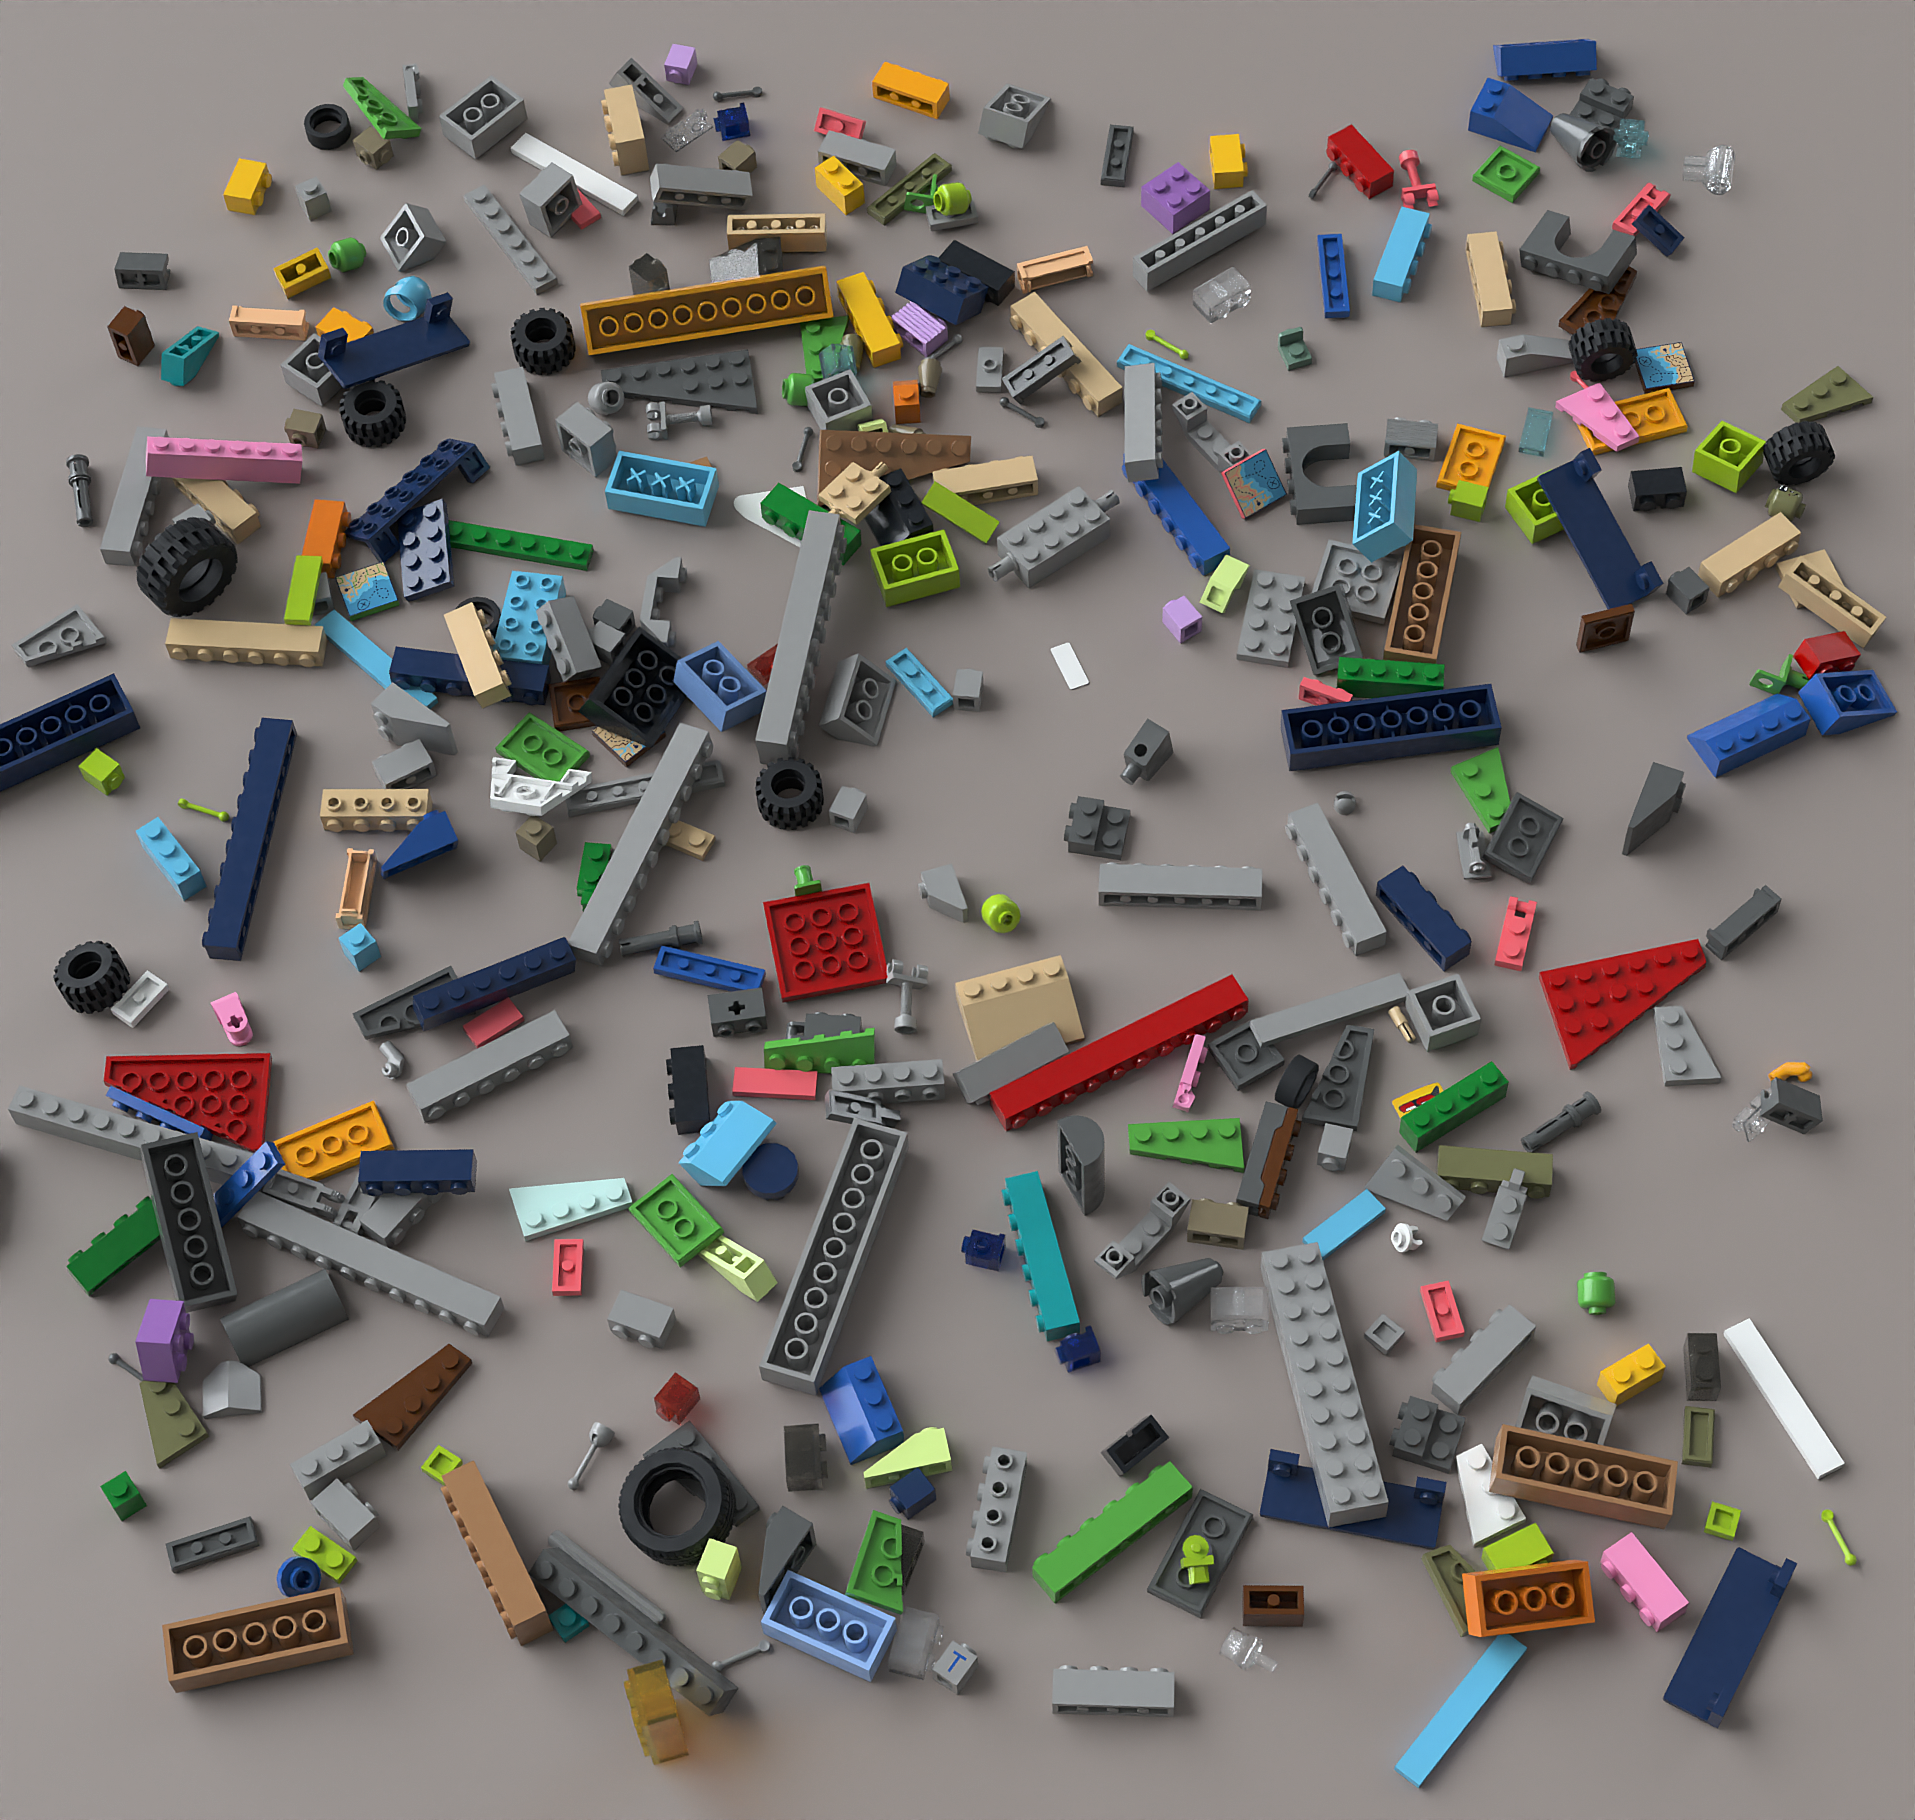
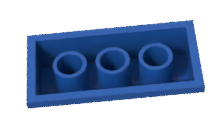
[1493,39,1597,81]
[1687,693,1811,778]

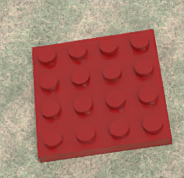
[763,883,888,1003]

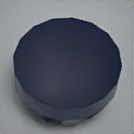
[742,1143,799,1201]

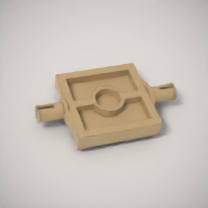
[819,462,891,525]

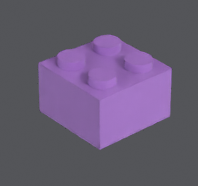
[1141,162,1210,234]
[135,1299,194,1383]

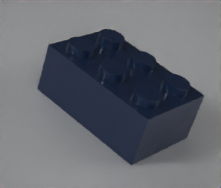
[895,255,989,325]

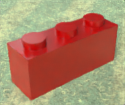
[1326,124,1394,199]

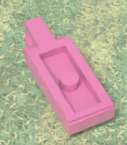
[1173,1034,1208,1112]

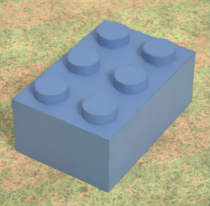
[673,641,767,732]

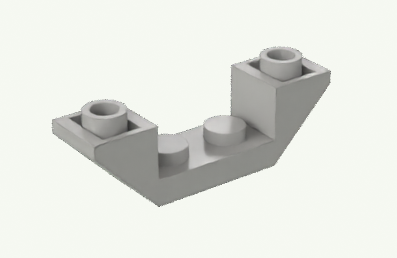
[1172,392,1252,471]
[640,557,687,650]
[1094,1182,1191,1279]

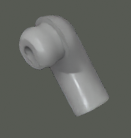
[380,1041,405,1079]

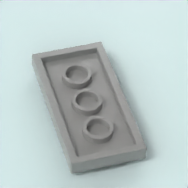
[1236,569,1305,668]

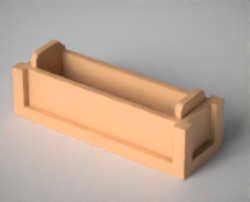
[1017,246,1093,294]
[229,305,309,341]
[335,848,377,929]

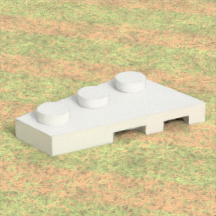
[1455,1444,1526,1547]

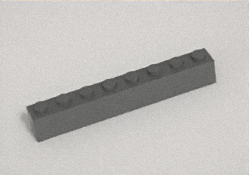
[528,1547,738,1716]

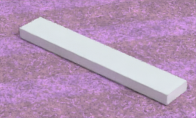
[511,133,638,216]
[1723,1318,1845,1479]

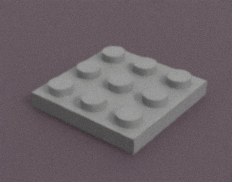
[1312,539,1403,624]

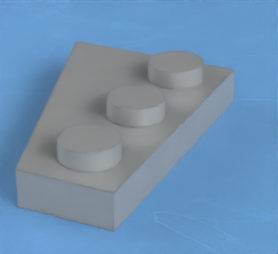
[12,604,107,667]
[1653,1006,1721,1086]
[1363,1145,1466,1221]

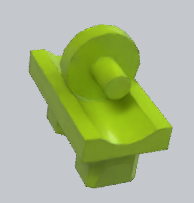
[1180,1535,1214,1585]

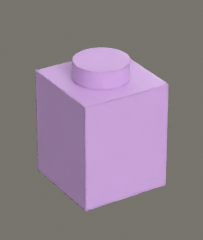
[664,44,697,85]
[1162,596,1202,643]

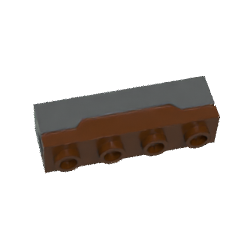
[1236,1101,1302,1219]

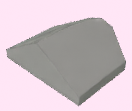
[203,1361,262,1419]

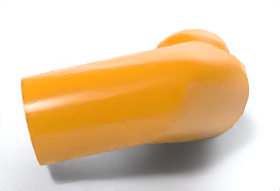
[1768,1062,1813,1082]

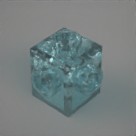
[1613,119,1649,158]

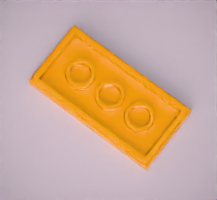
[1576,388,1688,455]
[273,1100,394,1182]

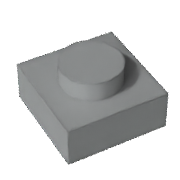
[1364,1314,1405,1355]

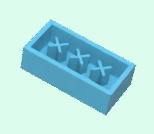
[605,451,719,527]
[1352,451,1417,563]
[493,571,566,665]

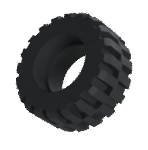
[136,517,238,617]

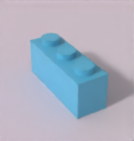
[136,817,207,901]

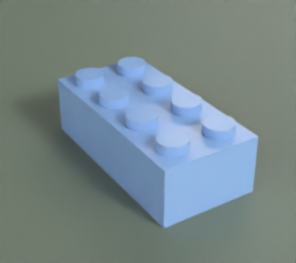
[761,1570,897,1682]

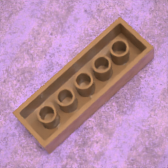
[1383,524,1461,664]
[1489,1424,1678,1529]
[440,1460,553,1646]
[162,1587,354,1693]

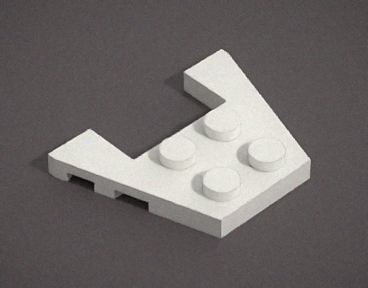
[490,757,592,816]

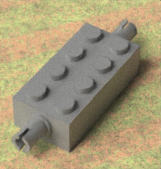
[987,486,1120,588]

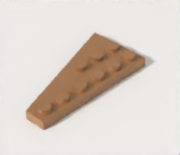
[817,430,971,506]

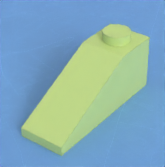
[698,1235,778,1302]
[863,1427,952,1489]

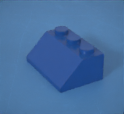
[819,1356,905,1465]

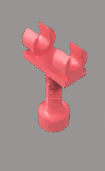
[1399,150,1439,209]

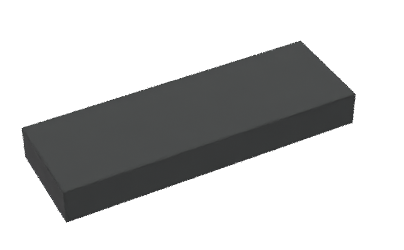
[1101,124,1134,187]
[165,1516,259,1573]

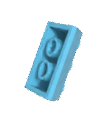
[679,1101,777,1186]

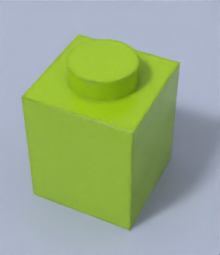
[1448,480,1489,522]
[79,748,125,796]

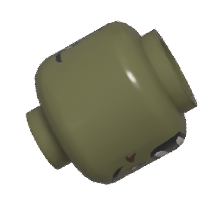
[1765,486,1806,522]

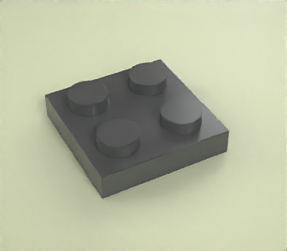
[1208,1018,1285,1091]

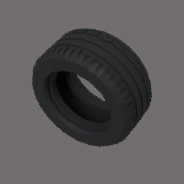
[618,1447,736,1566]

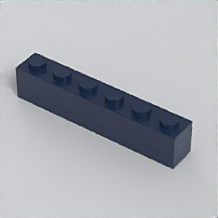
[389,646,551,706]
[413,937,576,1032]

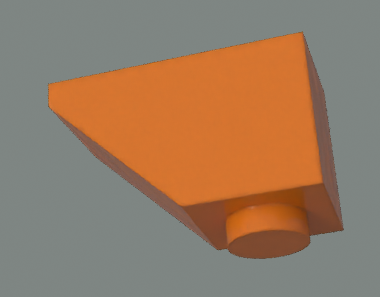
[893,380,921,424]

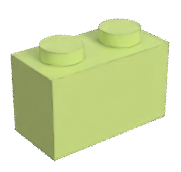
[696,1538,742,1600]

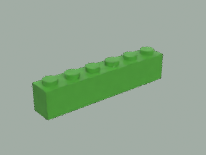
[1032,1461,1193,1603]

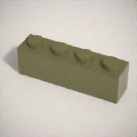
[1436,1145,1553,1199]

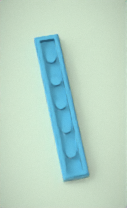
[1117,344,1261,423]
[315,610,438,709]
[1394,1634,1527,1788]

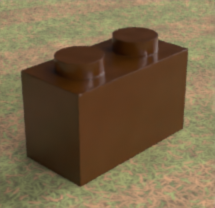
[107,306,155,366]
[1242,1585,1304,1627]

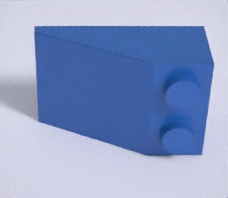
[1468,78,1553,153]
[1798,670,1897,735]
[381,810,458,879]

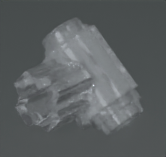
[1683,145,1736,195]

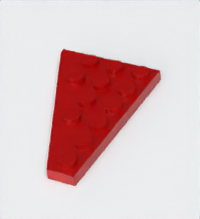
[1539,939,1707,1070]
[103,1053,272,1153]

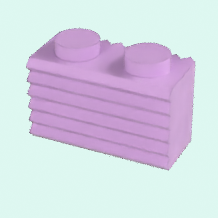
[891,301,948,357]

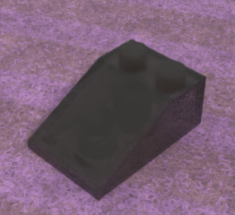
[709,237,784,283]

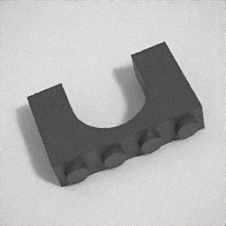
[1519,210,1637,294]
[1282,423,1357,525]

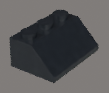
[864,468,934,546]

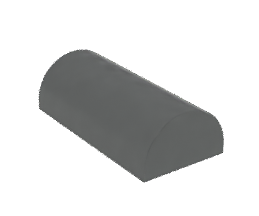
[1057,1115,1105,1216]
[220,1269,349,1367]

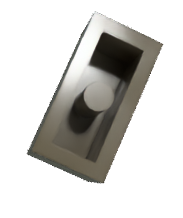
[1187,1198,1249,1250]

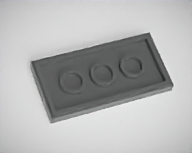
[1147,1489,1253,1619]

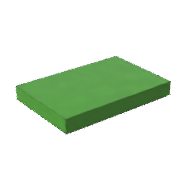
[495,712,590,782]
[628,1174,724,1267]

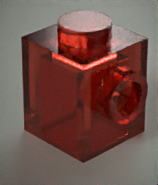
[653,1372,700,1425]

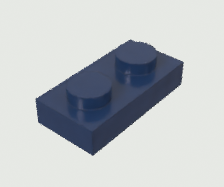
[1632,205,1685,257]

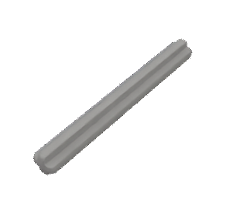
[548,1530,666,1626]

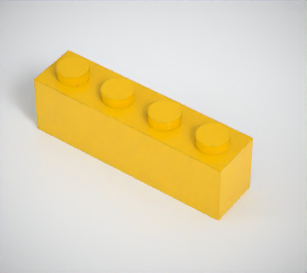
[836,272,903,368]

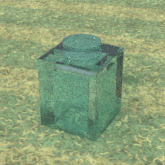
[819,343,858,380]

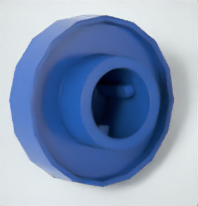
[277,1556,322,1598]

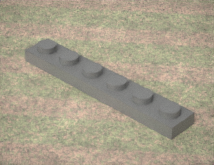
[463,185,558,295]

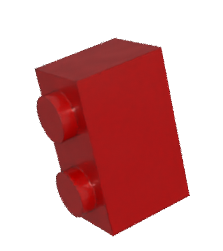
[1793,631,1861,680]

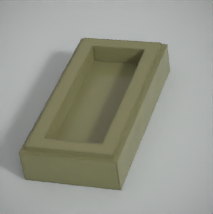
[1681,1406,1715,1468]

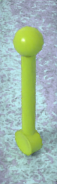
[1145,330,1189,359]
[177,798,229,822]
[1821,1509,1857,1566]

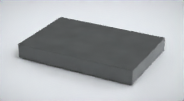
[1482,792,1564,884]

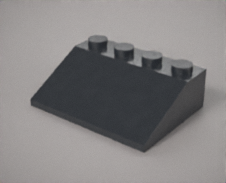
[578,626,687,748]

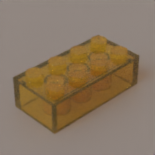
[623,1660,689,1765]

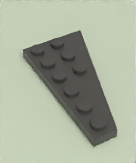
[601,349,758,414]

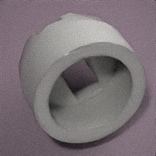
[1334,791,1356,815]

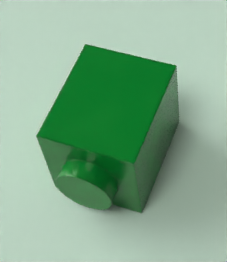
[100,1471,147,1522]

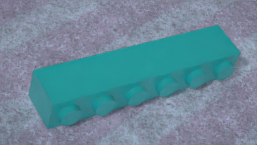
[1001,1171,1080,1341]

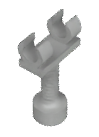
[646,402,713,440]
[886,959,928,1034]

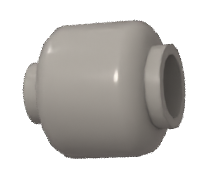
[588,381,625,415]

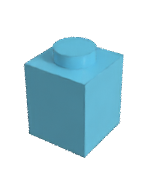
[338,923,381,972]

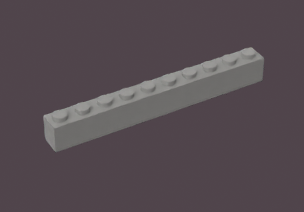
[568,723,714,966]
[8,1085,265,1193]
[237,1191,504,1337]

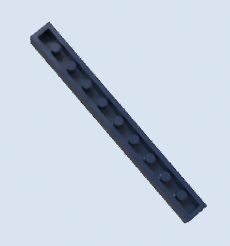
[202,718,297,961]

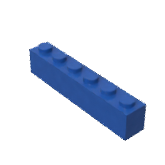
[1122,453,1230,576]

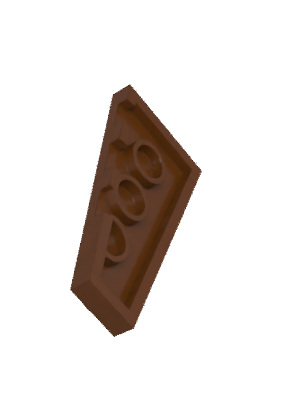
[1558,266,1637,335]
[353,1344,473,1451]

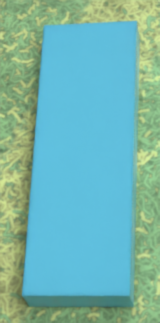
[886,648,953,717]
[1302,1189,1386,1260]

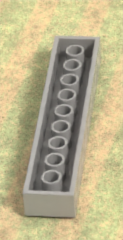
[755,510,847,765]
[759,1118,909,1396]
[1260,1242,1388,1528]

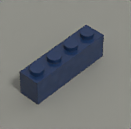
[1376,865,1472,971]
[358,1149,477,1196]

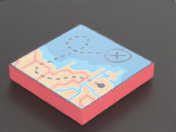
[1221,449,1287,518]

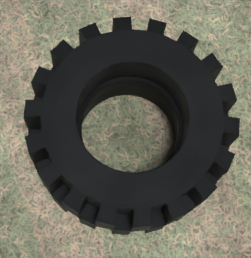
[510,308,576,375]
[1569,318,1638,382]
[339,379,406,447]
[1763,421,1835,486]
[755,757,824,830]
[53,941,130,1014]

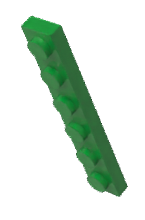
[448,520,594,571]

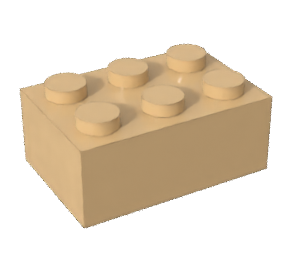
[601,84,649,175]

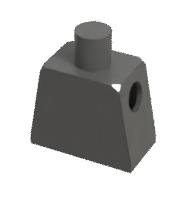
[1120,718,1174,785]

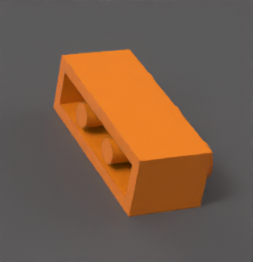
[301,499,351,579]

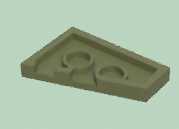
[1781,366,1873,423]
[139,1381,209,1469]
[1421,1544,1475,1637]

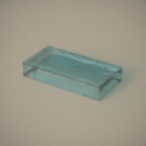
[1518,407,1553,457]

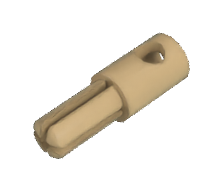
[1388,1006,1416,1043]

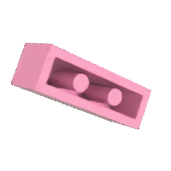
[1600,1532,1689,1632]

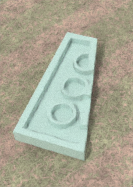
[509,1178,633,1241]

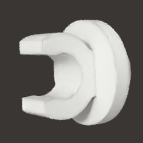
[1391,1223,1423,1252]

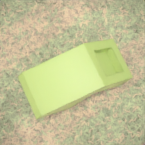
[1199,554,1250,613]

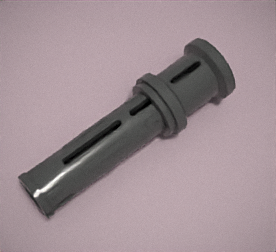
[66,454,93,527]
[619,921,703,956]
[1521,1091,1601,1153]

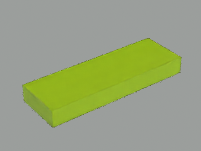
[921,481,1000,544]
[284,555,323,625]

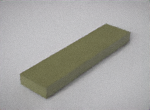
[867,153,952,226]

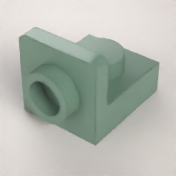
[1278,327,1312,371]

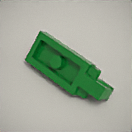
[577,842,612,912]

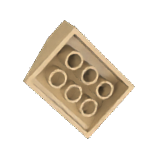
[955,955,1085,1061]

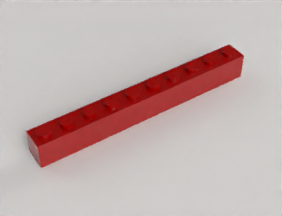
[990,974,1249,1131]

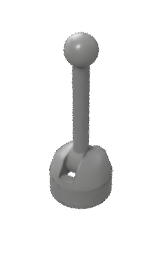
[568,1422,615,1490]

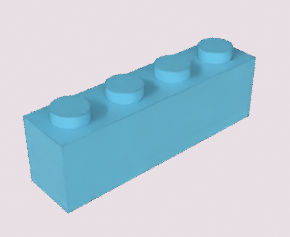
[1372,206,1432,303]

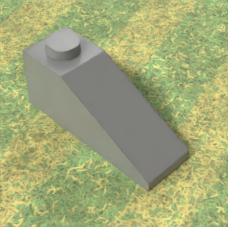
[609,57,683,125]
[1497,334,1573,377]

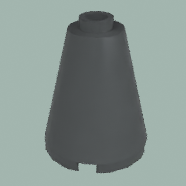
[1550,113,1616,172]
[1141,1258,1223,1325]

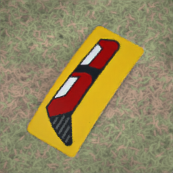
[1392,1082,1443,1118]

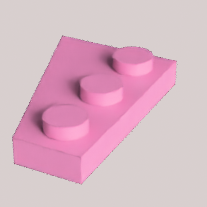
[1555,382,1639,452]

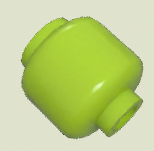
[934,182,972,216]
[981,894,1021,933]

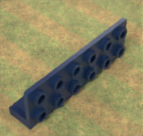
[318,292,470,389]
[344,438,490,563]
[1537,448,1664,609]
[1260,1449,1447,1549]
[1663,1547,1797,1729]

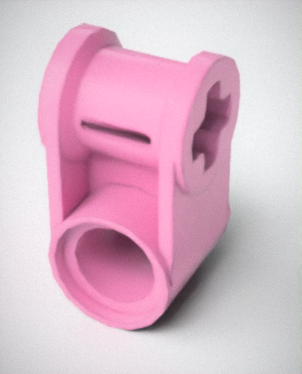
[211,992,253,1046]

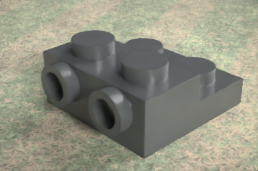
[1569,78,1634,136]
[1064,796,1131,861]
[1389,1396,1466,1474]

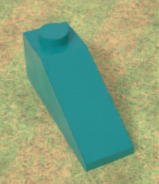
[161,326,219,386]

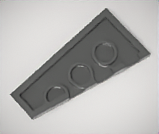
[352,966,476,1040]
[1302,1025,1374,1132]
[643,1420,760,1527]

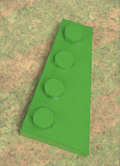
[343,77,422,139]
[764,1028,876,1074]

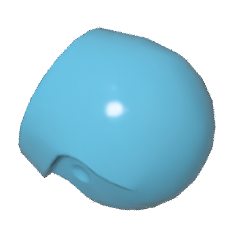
[383,276,432,321]

